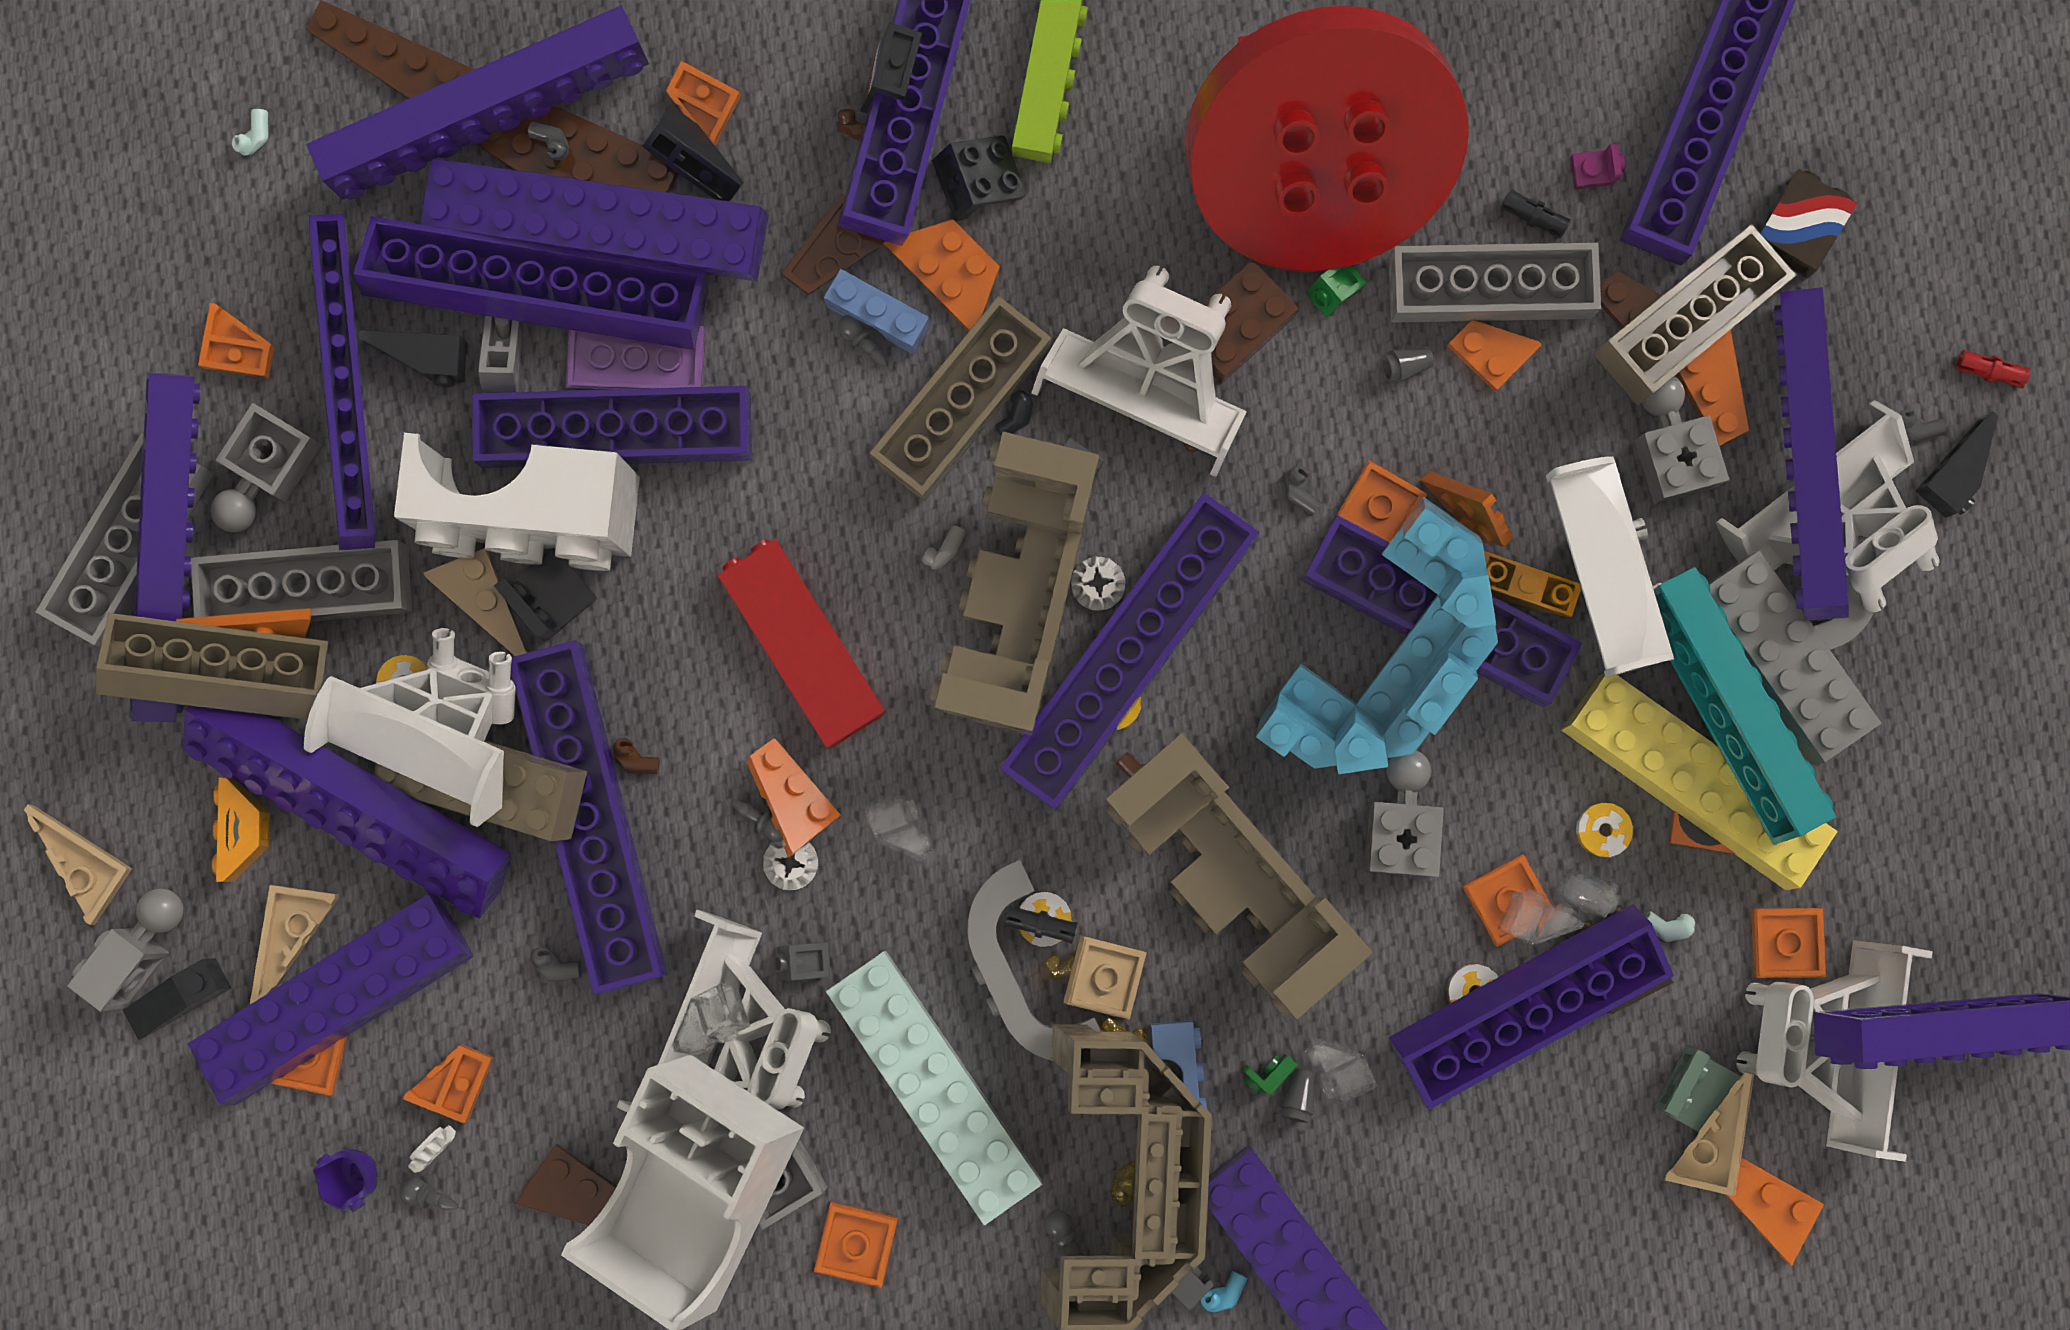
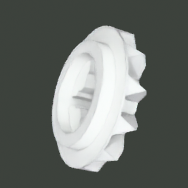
[1071,556,1125,611]
[763,840,818,890]
[408,1125,456,1173]

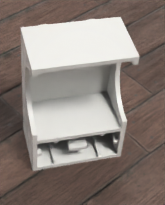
[394,433,640,571]
[561,1055,804,1330]

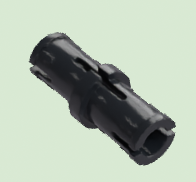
[1501,189,1571,239]
[1005,905,1078,944]

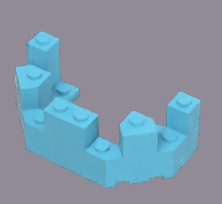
[1256,497,1498,774]

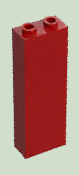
[717,539,887,750]

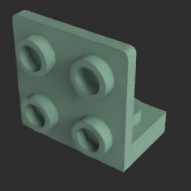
[1654,1046,1741,1132]

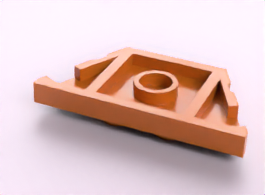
[883,219,1000,332]
[1420,471,1513,547]
[176,608,312,638]

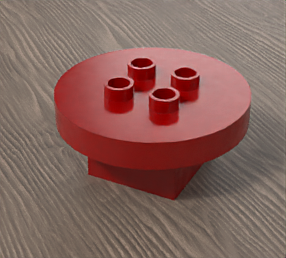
[1185,6,1469,271]

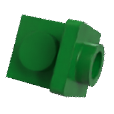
[1306,265,1367,317]
[1242,1054,1298,1096]

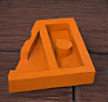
[666,61,742,146]
[198,303,275,379]
[1447,320,1542,392]
[403,1045,494,1124]

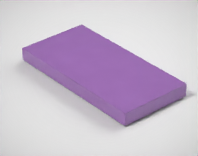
[566,326,705,390]

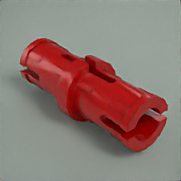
[1955,349,2031,388]

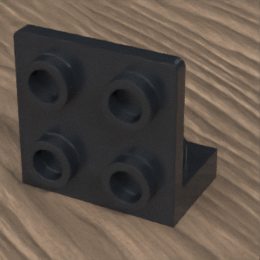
[932,135,1027,221]
[494,548,597,642]

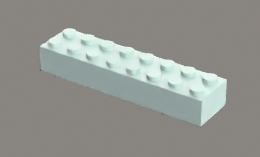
[826,951,1042,1225]

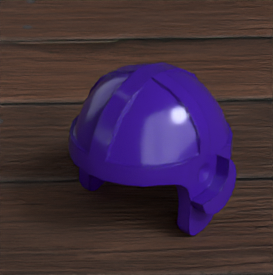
[313,1149,378,1212]

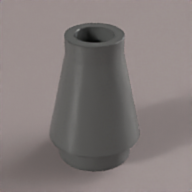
[1381,348,1434,383]
[1280,1069,1316,1123]

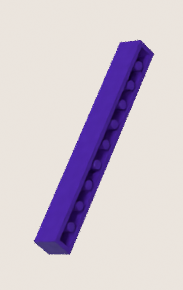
[309,214,376,550]
[1774,287,1849,620]
[129,372,200,722]

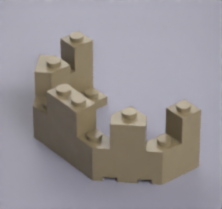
[930,432,1100,736]
[1105,733,1373,1020]
[1040,1024,1212,1330]

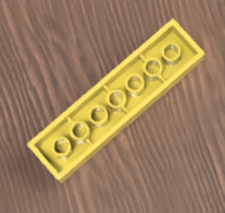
[1561,673,1838,890]

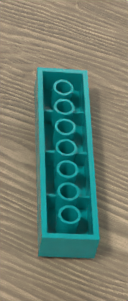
[1653,567,1837,845]

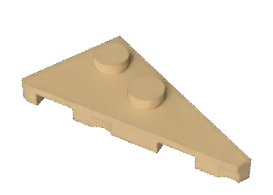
[424,548,528,656]
[24,805,132,925]
[250,885,339,1004]
[1665,1072,1755,1196]

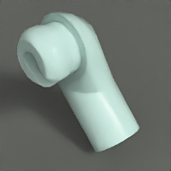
[232,109,268,155]
[1645,911,1695,942]

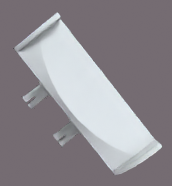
[1032,266,1247,477]
[1716,400,1940,613]
[1546,456,1674,677]
[304,628,515,827]
[617,910,831,1112]
[1736,940,1932,1162]

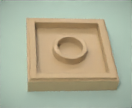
[1063,935,1147,1020]

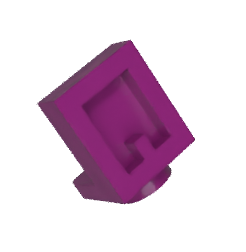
[1570,143,1625,189]

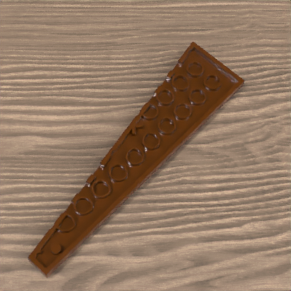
[306,0,679,193]

